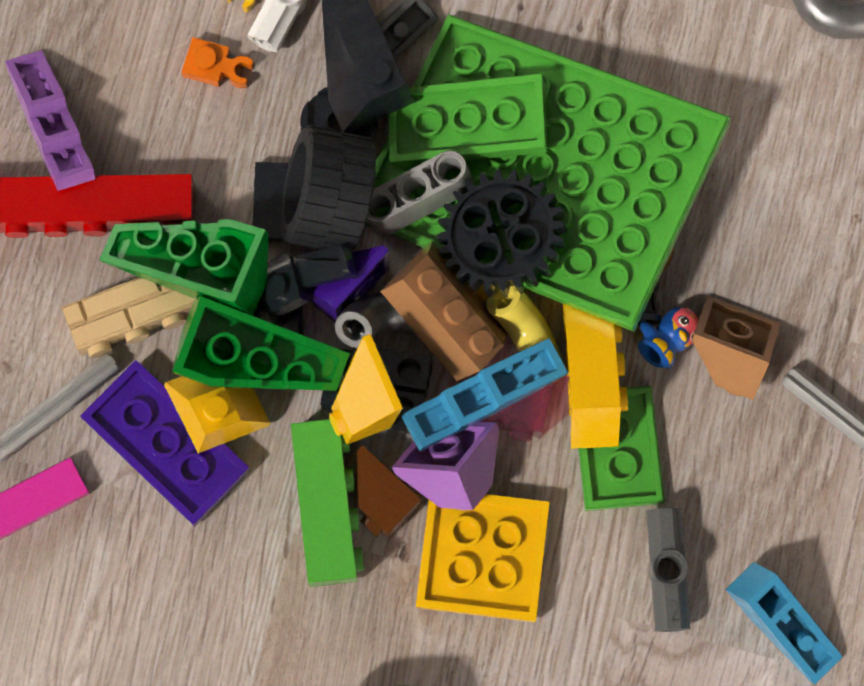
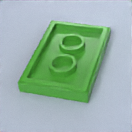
[578,385,665,512]

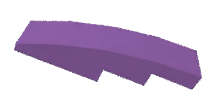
[5,50,95,191]

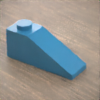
[725,562,843,685]

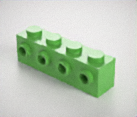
[291,419,364,588]

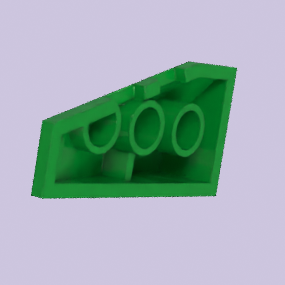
[99,219,268,316]
[172,296,350,391]

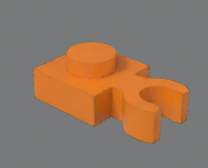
[181,37,254,88]

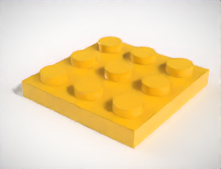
[416,494,550,623]

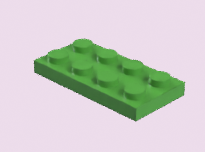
[388,74,547,168]

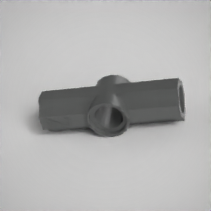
[646,507,691,632]

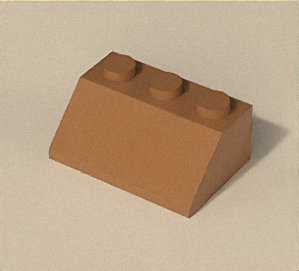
[380,241,507,381]

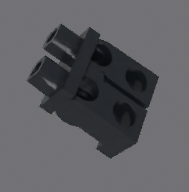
[320,347,433,435]

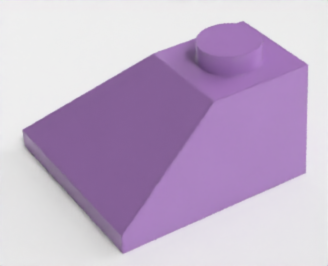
[392,422,499,510]

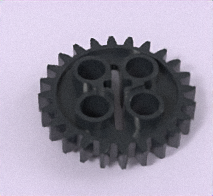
[437,169,567,297]

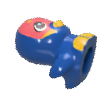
[637,307,699,369]

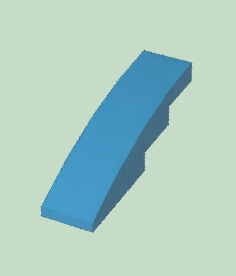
[401,338,568,451]

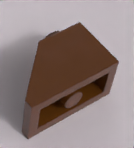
[357,445,421,539]

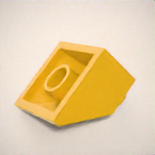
[329,334,403,445]
[164,376,271,454]

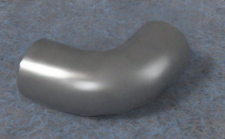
[792,0,864,39]
[335,293,419,348]

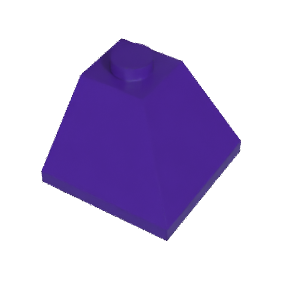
[306,245,390,323]

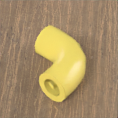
[486,286,564,383]

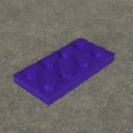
[80,360,250,527]

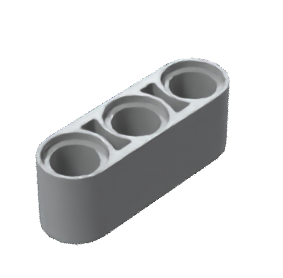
[367,151,473,235]

